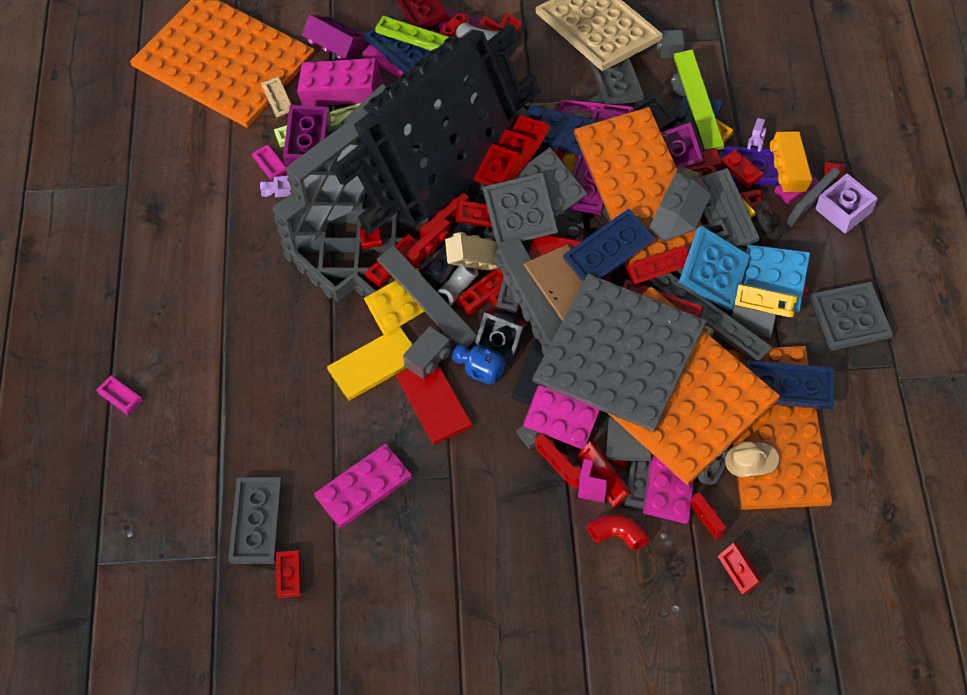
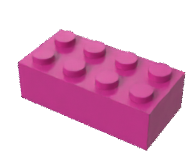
[297,58,380,106]

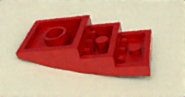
[473,115,551,186]

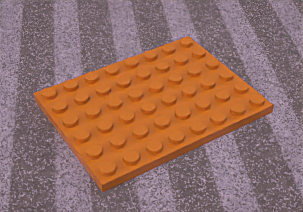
[130,0,316,128]
[608,287,780,486]

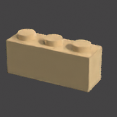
[445,232,498,271]

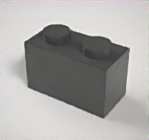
[403,327,451,379]

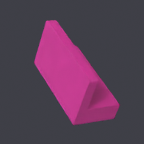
[578,459,607,503]

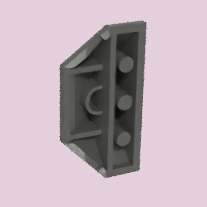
[648,165,711,242]

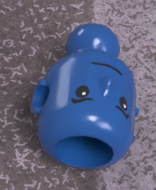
[452,344,506,385]

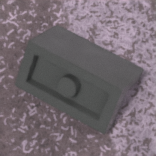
[732,303,776,338]

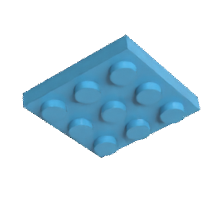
[679,226,750,311]
[741,245,810,313]

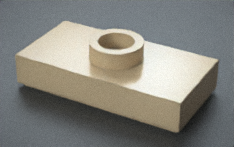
[261,76,292,119]

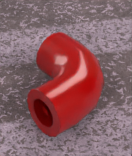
[587,515,650,551]

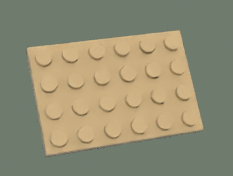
[536,0,663,71]

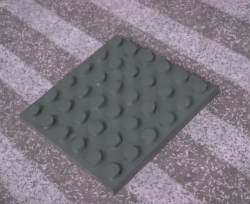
[533,274,706,432]

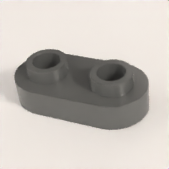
[698,449,728,484]

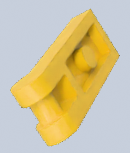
[735,283,798,317]

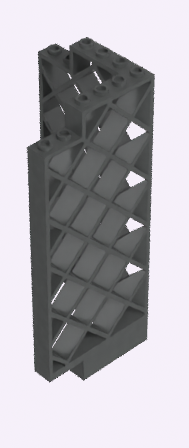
[273,29,544,302]

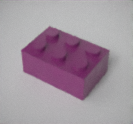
[283,105,331,167]

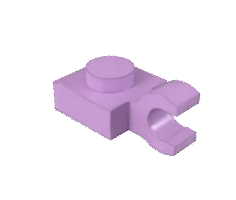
[747,118,767,151]
[260,176,291,197]

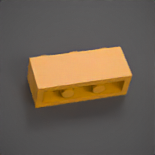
[770,132,812,192]

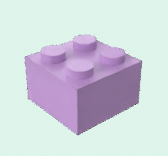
[816,174,877,234]

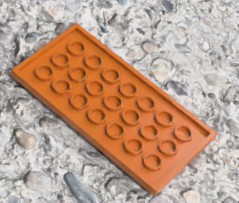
[574,107,702,264]
[727,346,832,510]

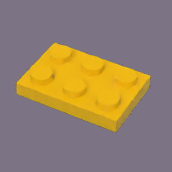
[364,268,424,335]

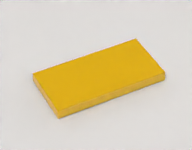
[327,327,412,401]

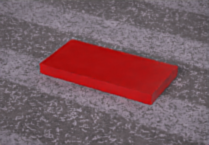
[396,365,472,445]

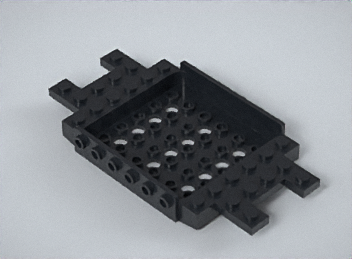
[331,24,541,235]

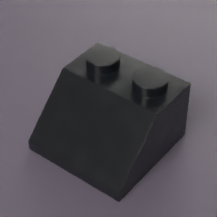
[474,308,530,366]

